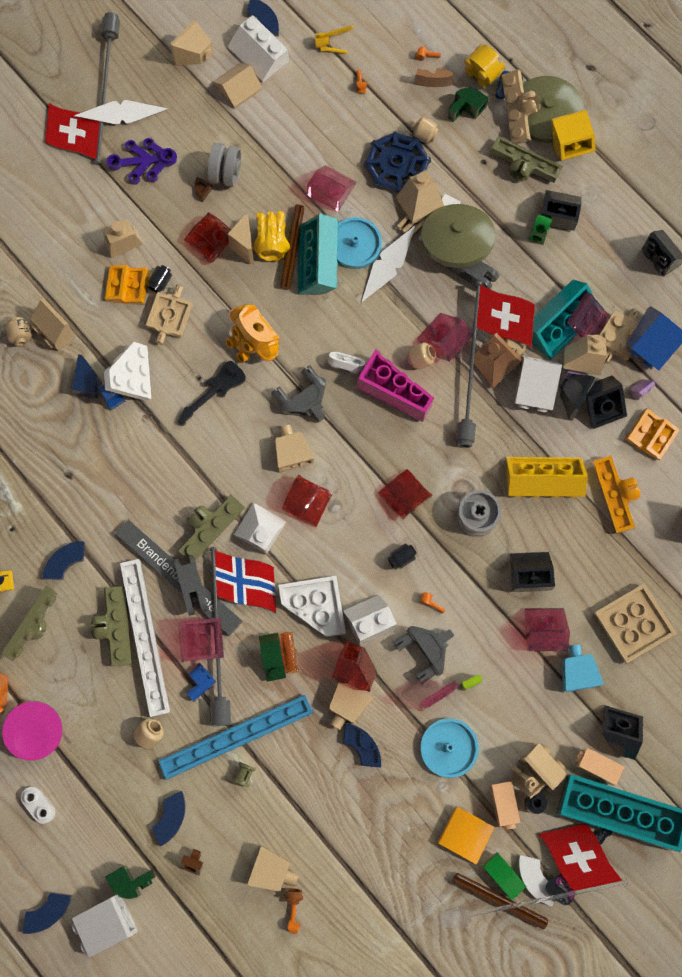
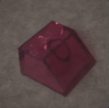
[307,165,356,212]
[417,313,473,361]
[525,608,570,652]
[178,618,224,663]

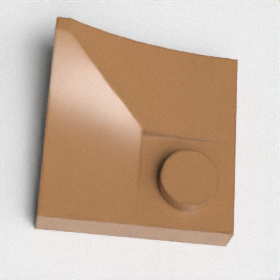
[470,333,522,388]

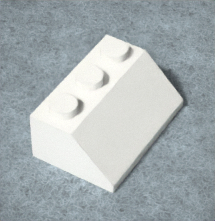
[228,15,289,82]

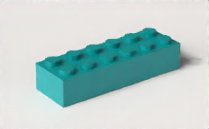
[557,774,682,852]

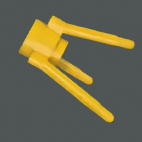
[315,25,354,54]

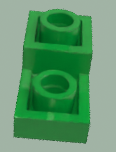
[482,852,527,901]

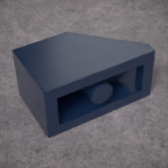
[72,354,102,398]

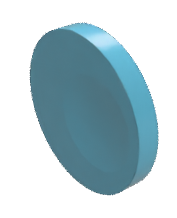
[337,217,382,269]
[420,719,479,778]

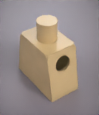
[103,219,143,258]
[275,425,314,473]
[329,678,374,730]
[247,846,299,891]

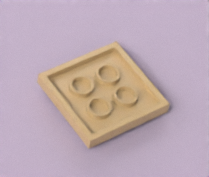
[594,583,677,664]

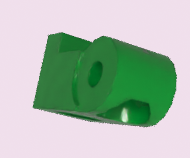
[528,214,552,245]

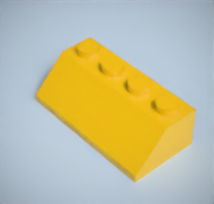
[506,457,588,498]

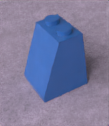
[626,306,682,371]

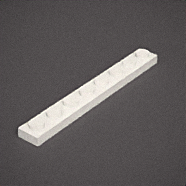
[120,559,170,717]

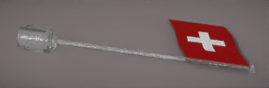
[440,824,628,930]

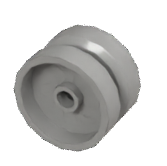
[208,142,241,187]
[456,490,501,537]

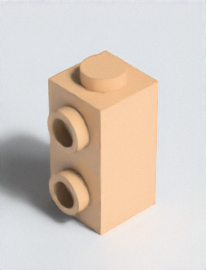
[575,748,624,786]
[490,781,521,830]

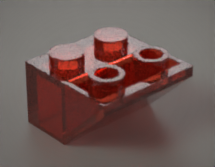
[332,641,377,692]

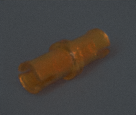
[281,632,299,674]

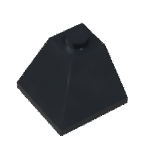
[560,373,595,421]
[586,375,627,429]
[602,705,643,760]

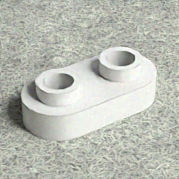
[328,352,365,374]
[21,787,55,824]

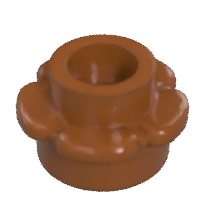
[283,888,303,905]

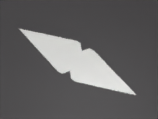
[74,100,168,124]
[361,226,415,303]

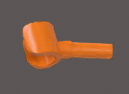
[415,46,441,61]
[356,70,367,93]
[420,592,445,613]
[287,905,300,934]

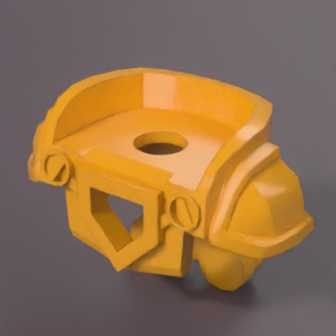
[225,304,280,363]

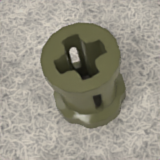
[232,762,256,787]

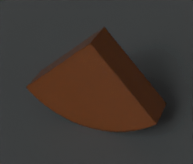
[195,176,213,202]

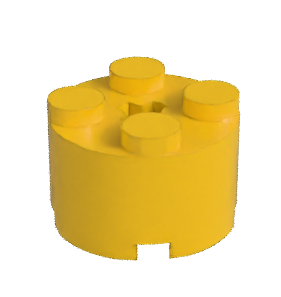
[464,44,505,88]

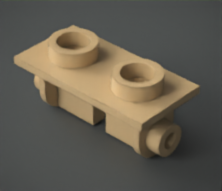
[511,765,546,798]

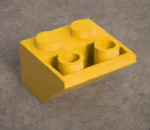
[551,110,596,161]

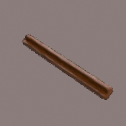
[280,204,304,290]
[453,873,549,929]

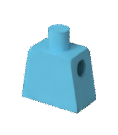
[562,644,604,693]

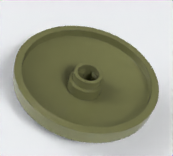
[523,76,584,143]
[421,204,495,268]

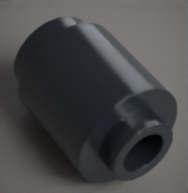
[147,265,172,293]
[387,543,417,570]
[524,793,547,814]

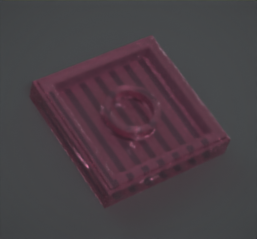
[567,293,610,338]
[418,680,458,711]

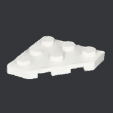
[104,342,151,401]
[279,576,346,637]

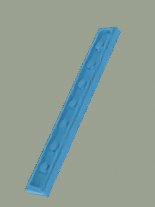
[158,695,313,780]

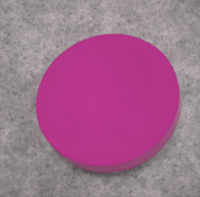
[2,701,62,761]

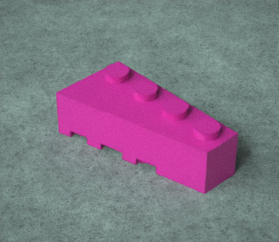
[357,349,434,422]

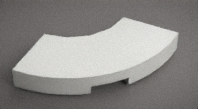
[518,855,554,906]

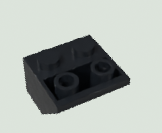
[541,190,582,231]
[642,230,682,276]
[510,552,555,592]

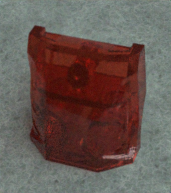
[184,212,231,263]
[378,469,433,520]
[282,474,333,527]

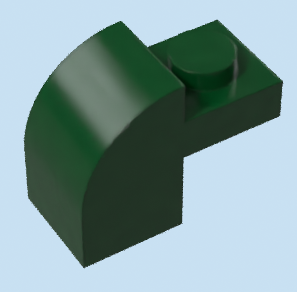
[448,87,489,122]
[259,633,286,682]
[105,865,156,899]

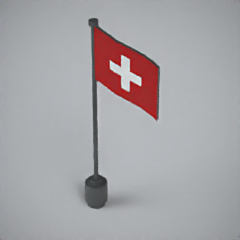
[45,12,120,165]
[456,281,535,448]

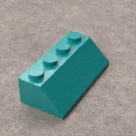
[298,213,339,295]
[532,279,601,360]

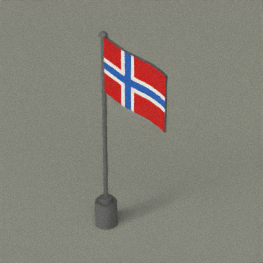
[209,547,276,726]

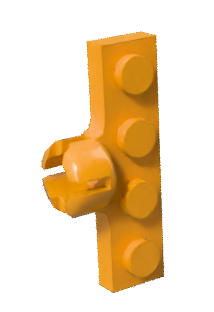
[593,455,640,534]

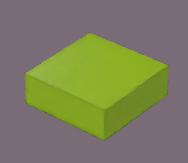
[460,674,483,691]

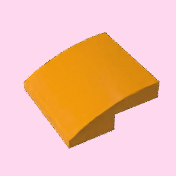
[105,265,149,304]
[625,408,680,460]
[437,806,495,864]

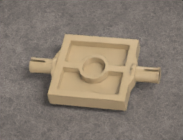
[146,285,193,345]
[599,308,639,364]

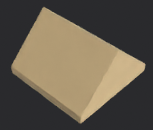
[213,63,263,109]
[228,215,254,264]

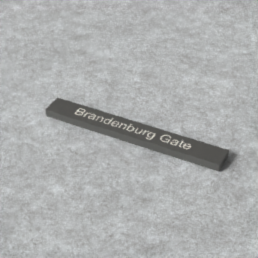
[115,519,243,636]

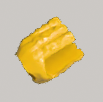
[253,211,290,262]

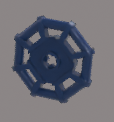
[364,131,431,193]

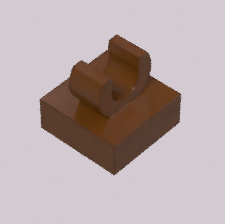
[180,849,203,876]

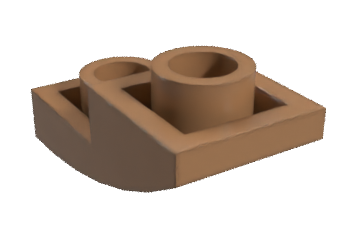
[415,68,454,87]

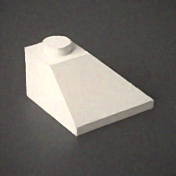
[234,503,286,555]

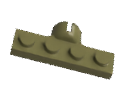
[490,136,563,183]
[177,495,245,562]
[1,585,57,661]
[91,586,132,667]

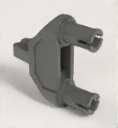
[271,365,326,423]
[392,626,454,685]

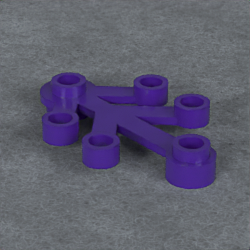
[107,138,177,185]

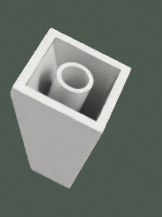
[514,356,562,412]
[343,595,397,647]
[71,895,138,958]

